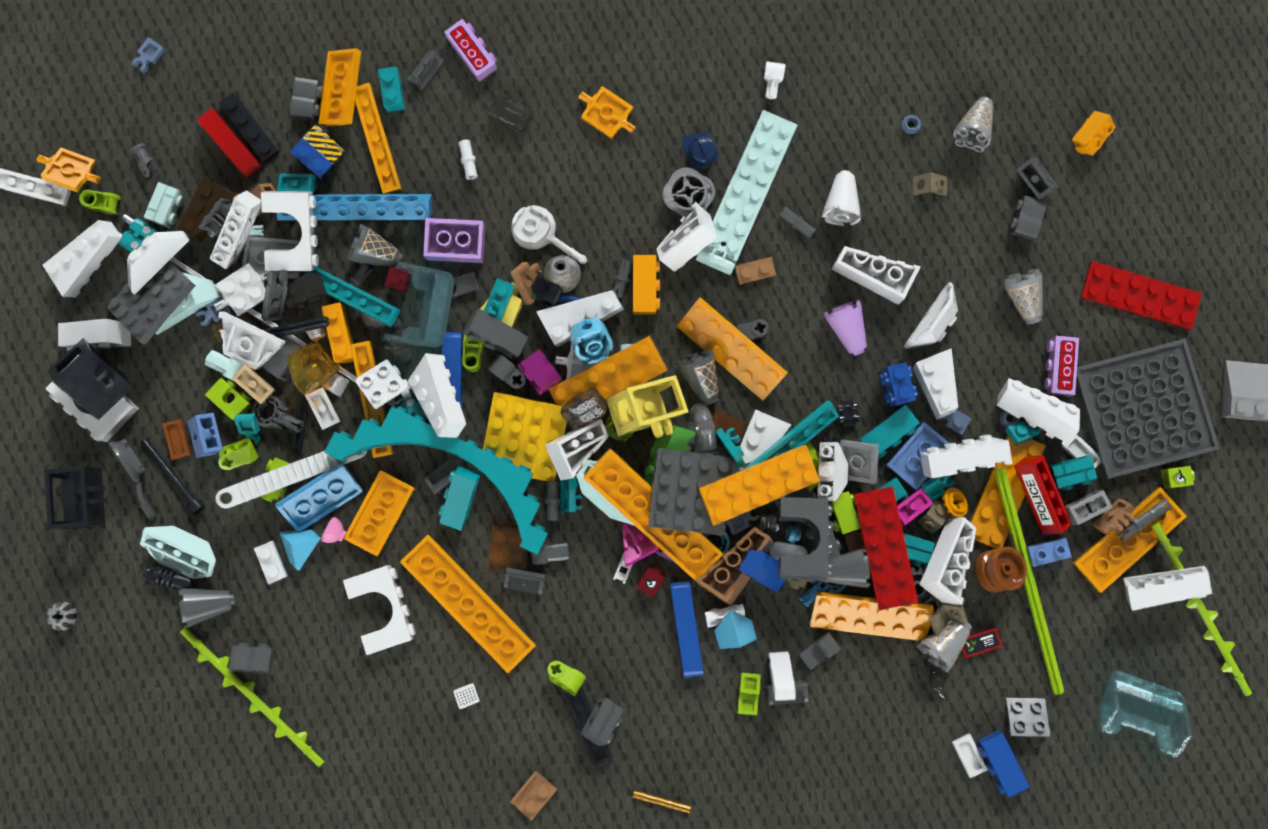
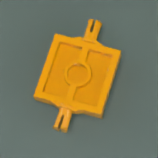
[579,86,636,139]
[37,147,101,192]

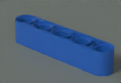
[442,332,463,409]
[670,580,704,678]

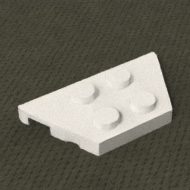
[219,311,285,370]

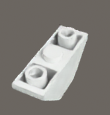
[817,442,848,501]

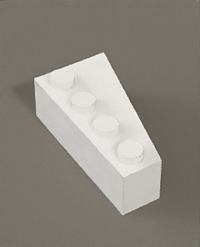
[832,247,921,305]
[537,290,624,346]
[408,353,466,438]
[997,378,1080,448]
[732,410,791,474]
[920,435,1012,478]
[920,517,977,605]
[1123,566,1212,611]

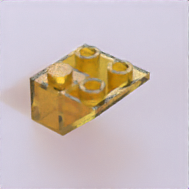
[287,340,340,396]

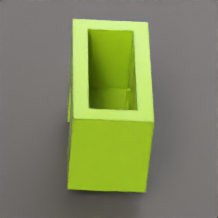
[205,378,253,421]

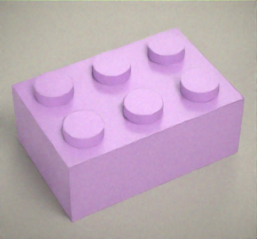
[423,218,486,263]

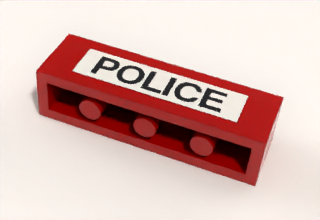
[1014,455,1072,535]

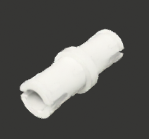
[458,140,478,180]

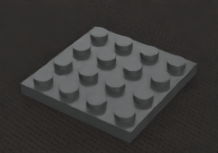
[107,261,196,345]
[647,448,733,536]

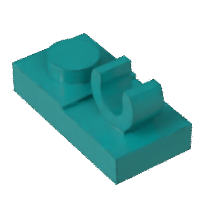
[277,173,317,195]
[484,278,515,321]
[715,428,745,468]
[560,475,582,512]

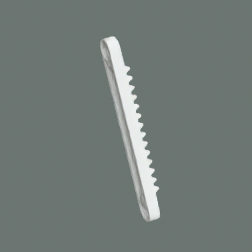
[216,450,367,508]

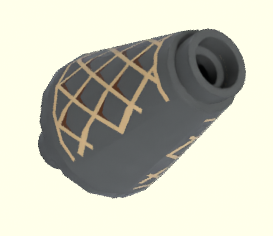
[347,224,403,268]
[676,349,719,405]

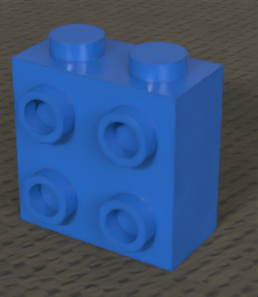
[879,362,917,408]

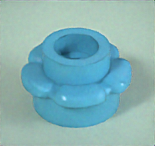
[785,525,801,544]

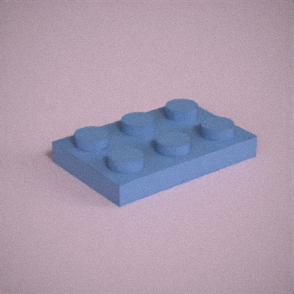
[886,422,949,490]

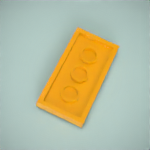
[319,48,361,126]
[343,470,415,557]

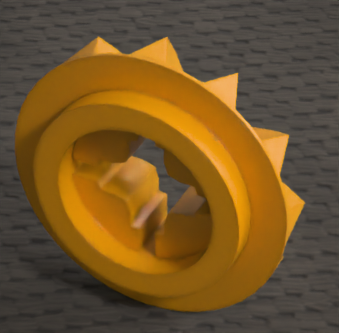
[942,487,968,518]

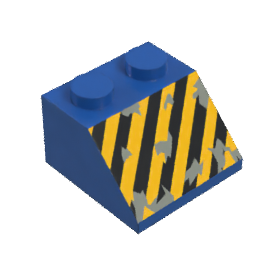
[290,125,345,178]

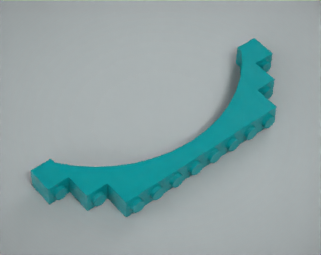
[324,406,548,555]

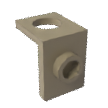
[913,172,947,196]
[930,603,968,635]

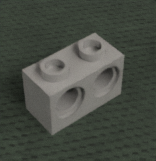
[1065,490,1113,525]

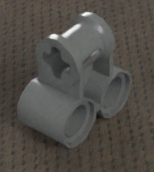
[487,354,526,389]

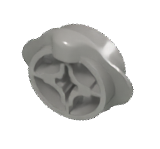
[662,168,715,218]

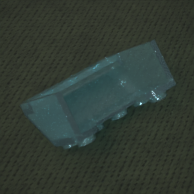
[1099,671,1192,758]

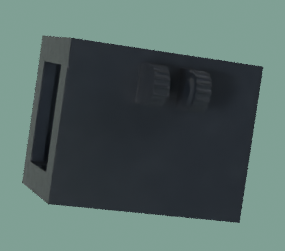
[48,338,133,420]
[44,466,106,529]

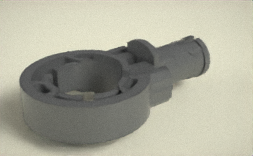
[252,395,304,433]

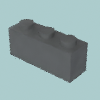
[463,308,528,360]

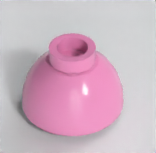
[321,517,347,543]

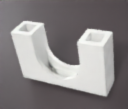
[261,191,318,271]
[46,355,139,442]
[343,565,416,655]

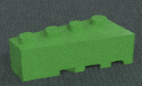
[645,425,696,486]

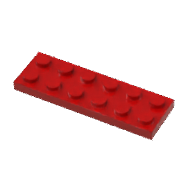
[1080,261,1202,330]
[854,486,918,610]

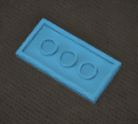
[275,461,363,532]

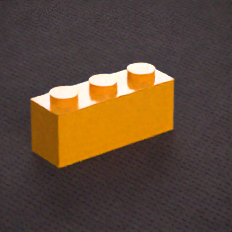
[633,255,660,315]
[322,302,354,365]

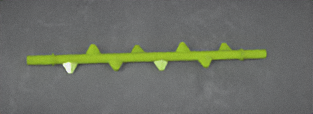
[1151,522,1252,696]
[180,627,325,767]

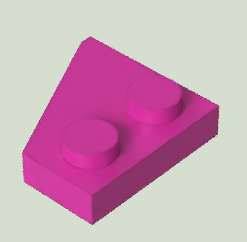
[622,523,659,567]

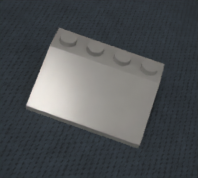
[1221,360,1268,422]

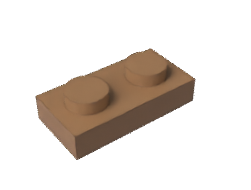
[734,257,776,285]

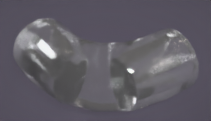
[690,403,717,450]

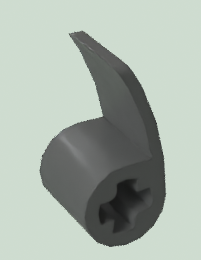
[800,632,841,670]

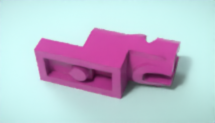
[897,488,933,527]

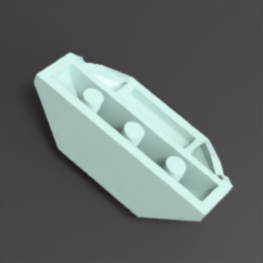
[156,272,221,335]
[576,460,634,525]
[140,526,216,579]

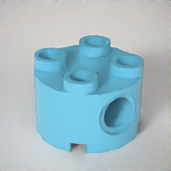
[570,317,613,364]

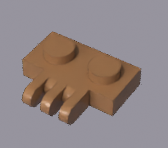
[510,262,544,305]
[1091,498,1135,535]

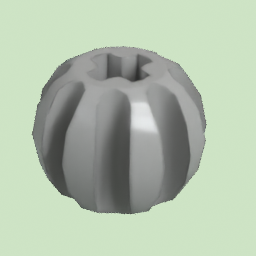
[46,602,77,631]

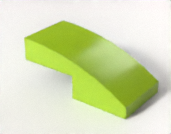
[737,673,761,716]

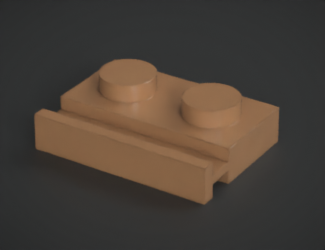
[510,771,557,821]

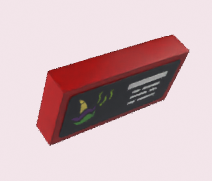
[961,627,1002,658]

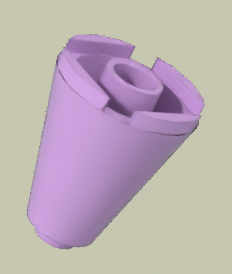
[824,300,867,356]

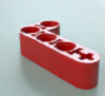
[197,108,262,179]

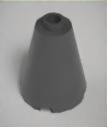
[820,548,870,588]
[179,588,236,628]

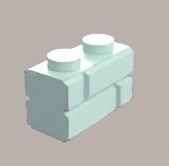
[144,182,184,228]

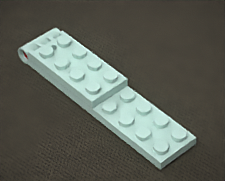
[696,110,797,275]

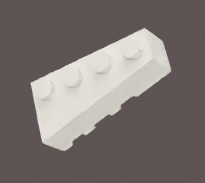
[43,220,122,297]

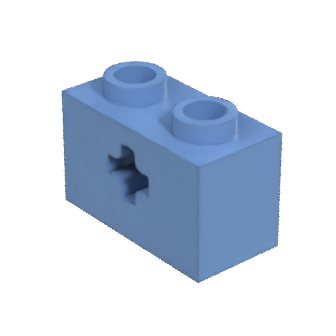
[187,413,223,458]
[1026,538,1072,567]

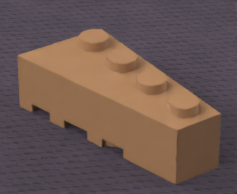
[696,527,774,606]

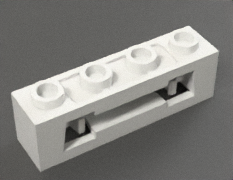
[210,191,262,269]

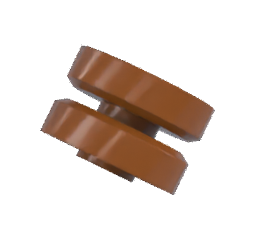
[975,547,1027,593]

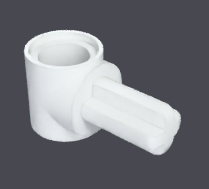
[764,62,785,99]

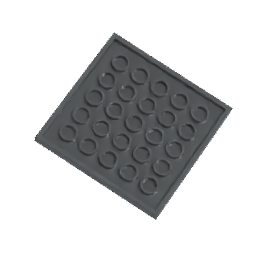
[1076,338,1220,479]

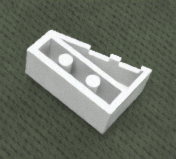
[656,202,717,272]
[58,319,131,351]
[913,349,958,420]
[545,419,609,480]

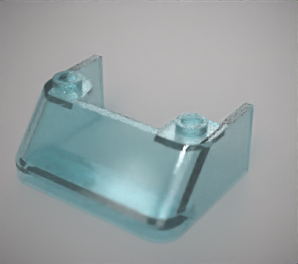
[381,262,454,348]

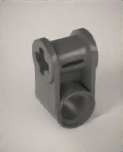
[734,319,769,341]

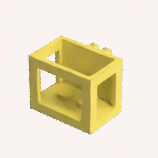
[606,375,688,438]

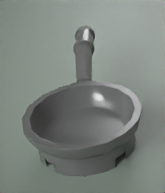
[109,438,156,520]

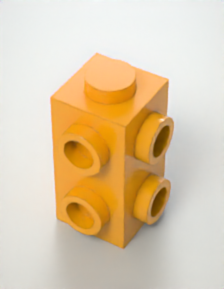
[1072,111,1116,156]

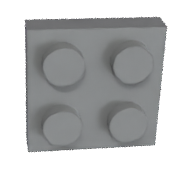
[840,440,878,484]

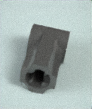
[531,543,569,565]

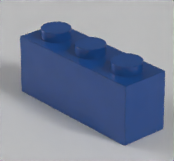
[739,549,785,593]
[977,730,1030,797]

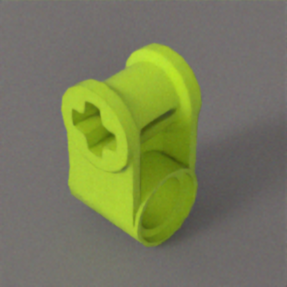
[79,190,121,215]
[462,335,484,372]
[218,439,258,470]
[547,661,586,695]

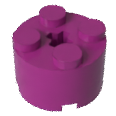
[517,349,562,395]

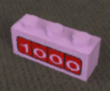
[444,19,497,82]
[1044,336,1079,397]

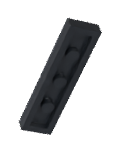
[218,92,279,163]
[564,685,613,766]

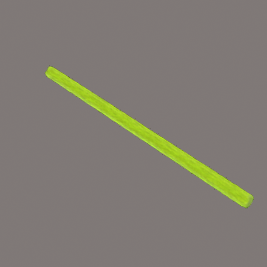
[994,468,1064,695]

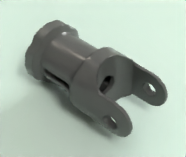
[130,144,160,177]

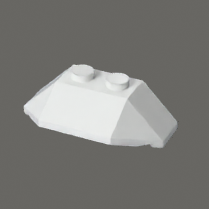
[127,231,189,295]
[903,282,958,349]

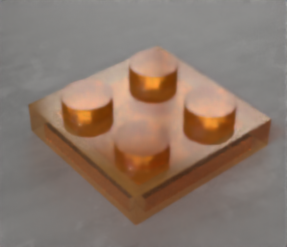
[488,526,528,569]

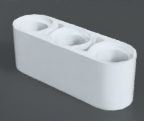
[769,652,795,701]

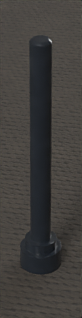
[140,438,206,515]

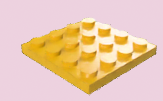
[483,392,570,482]

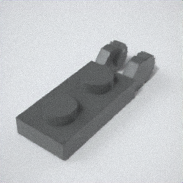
[261,270,288,321]

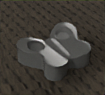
[756,514,779,532]

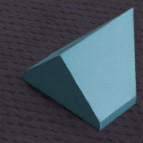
[279,530,320,570]
[714,610,757,649]

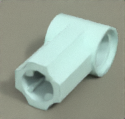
[205,350,244,381]

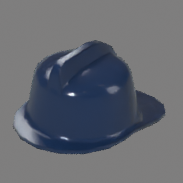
[682,131,718,171]

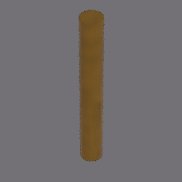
[633,790,691,813]

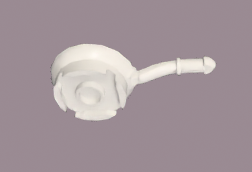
[511,205,587,264]

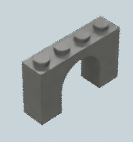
[778,497,832,581]

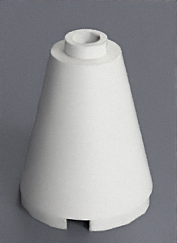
[822,171,861,226]

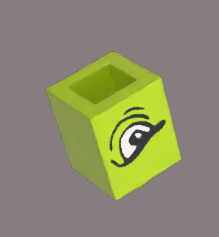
[1161,466,1195,489]

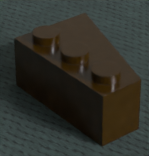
[177,178,236,242]

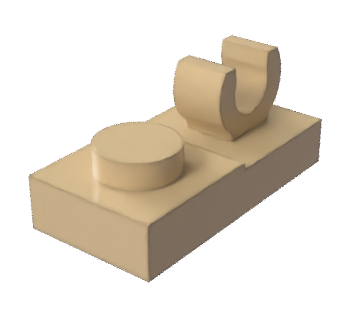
[232,364,275,404]

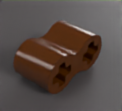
[707,410,748,442]

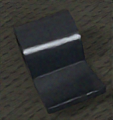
[531,272,563,308]

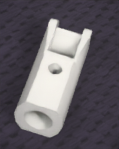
[613,553,633,584]

